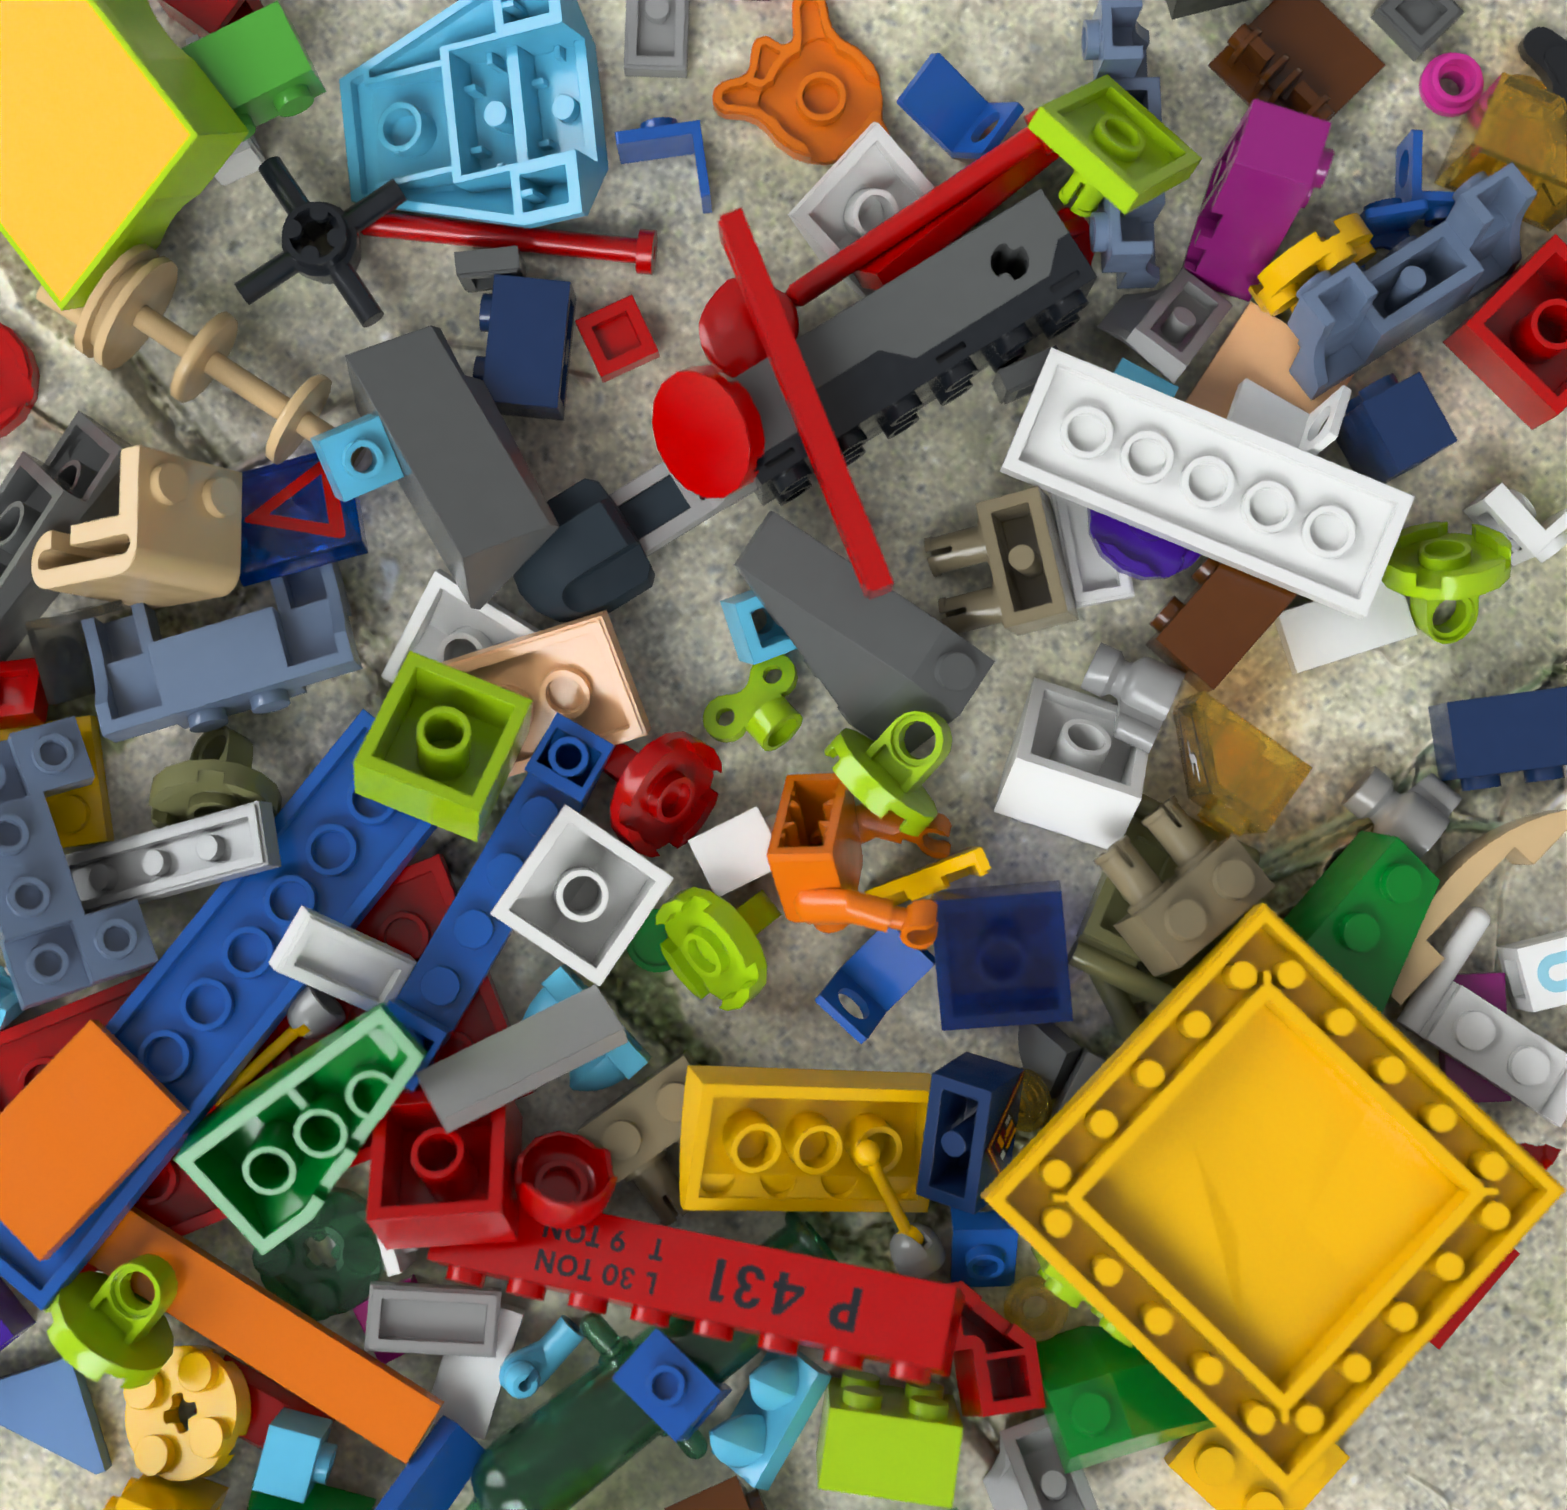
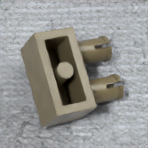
[924,486,1079,636]
[1093,796,1276,977]
[577,1049,698,1226]

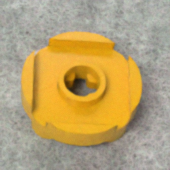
[1248,213,1377,317]
[123,1345,251,1481]

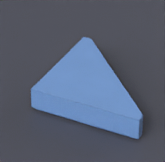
[0,1357,112,1475]

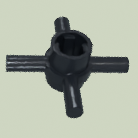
[234,156,408,328]

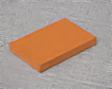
[0,1020,190,1261]

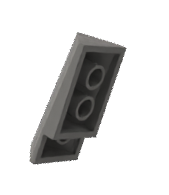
[345,325,560,610]
[0,410,132,662]

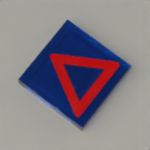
[239,452,368,587]

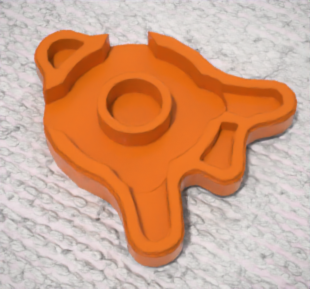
[712,0,890,165]

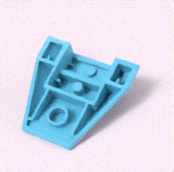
[339,0,609,228]

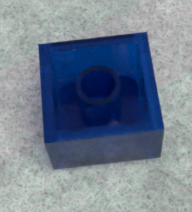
[930,880,1073,1031]

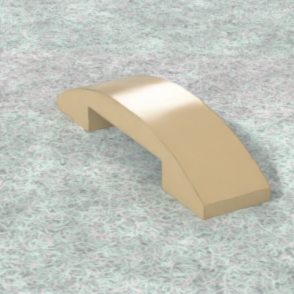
[1388,809,1567,1005]

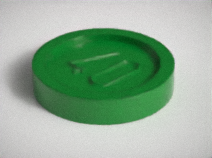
[627,909,671,973]

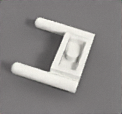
[1396,907,1567,1128]

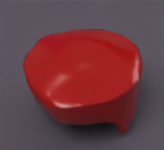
[699,278,799,381]

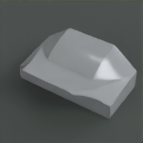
[1097,268,1233,384]
[983,1414,1099,1510]

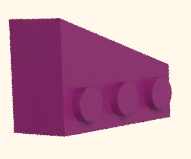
[1181,99,1334,302]

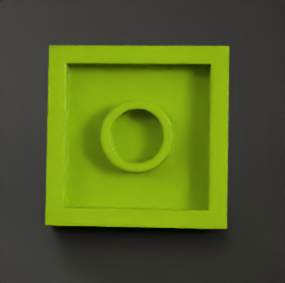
[1028,74,1203,217]

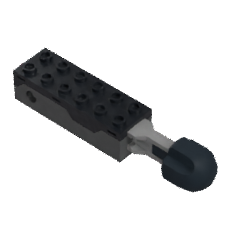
[513,189,1097,622]

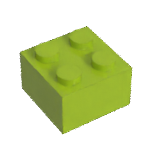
[353,651,533,842]
[816,1370,964,1509]

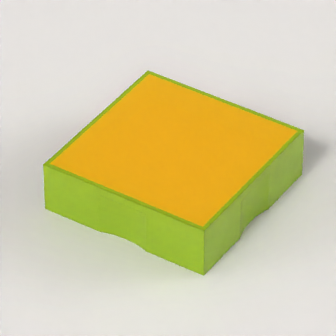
[0,0,249,311]

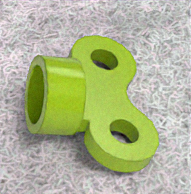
[703,654,803,751]

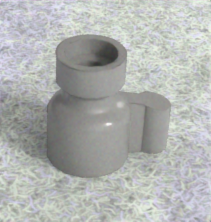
[1080,643,1186,753]
[1341,766,1462,859]

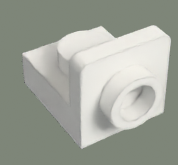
[1463,483,1567,566]

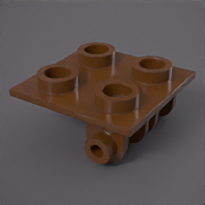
[1208,0,1385,122]

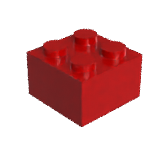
[1443,234,1567,430]
[366,1091,523,1250]

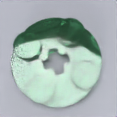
[252,1186,385,1321]

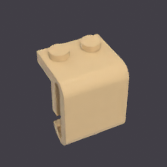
[31,445,242,609]

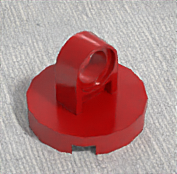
[603,731,722,858]

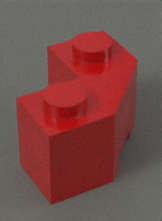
[944,1281,1046,1417]

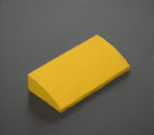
[679,1065,932,1213]

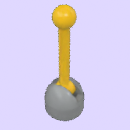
[215,985,346,1107]
[854,1140,946,1279]

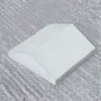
[788,122,935,298]
[381,568,541,684]

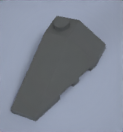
[734,511,995,753]

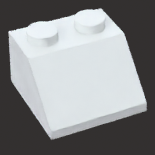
[994,677,1149,849]
[490,804,673,987]

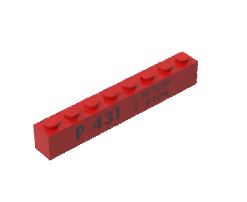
[427,1203,965,1385]

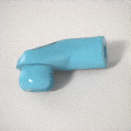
[499,1315,586,1399]

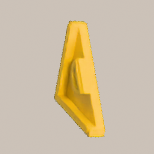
[864,846,991,906]

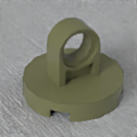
[149,725,282,829]

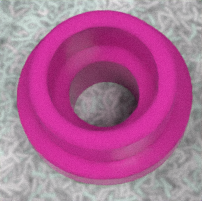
[1419,52,1484,117]

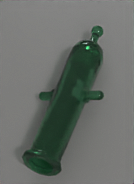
[465,1211,840,1510]

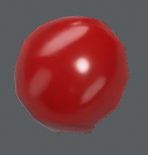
[514,1130,618,1230]

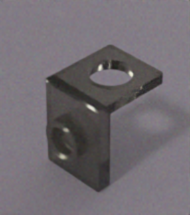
[25,600,124,705]

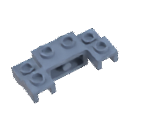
[1081,0,1166,289]
[1287,162,1537,401]
[81,546,363,743]
[0,716,158,1011]

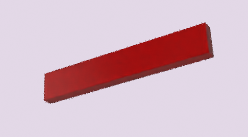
[718,207,894,600]

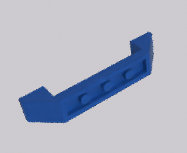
[386,712,615,1092]

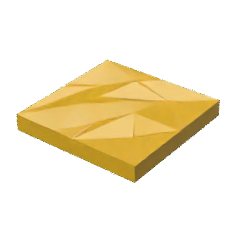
[980,903,1566,1495]

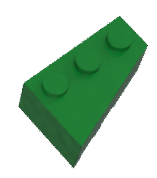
[1283,830,1441,1014]

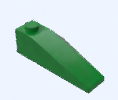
[174,1002,426,1256]
[1036,1326,1216,1474]

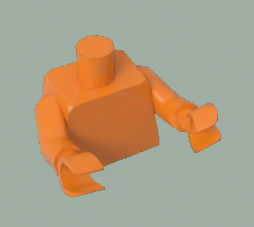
[766,773,952,950]

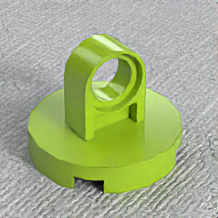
[1381,522,1512,644]
[824,711,953,837]
[656,887,782,1011]
[45,1254,178,1390]

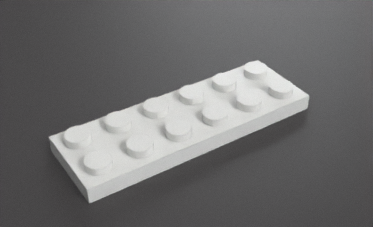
[999,347,1415,620]

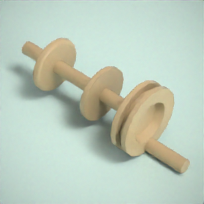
[36,243,367,469]

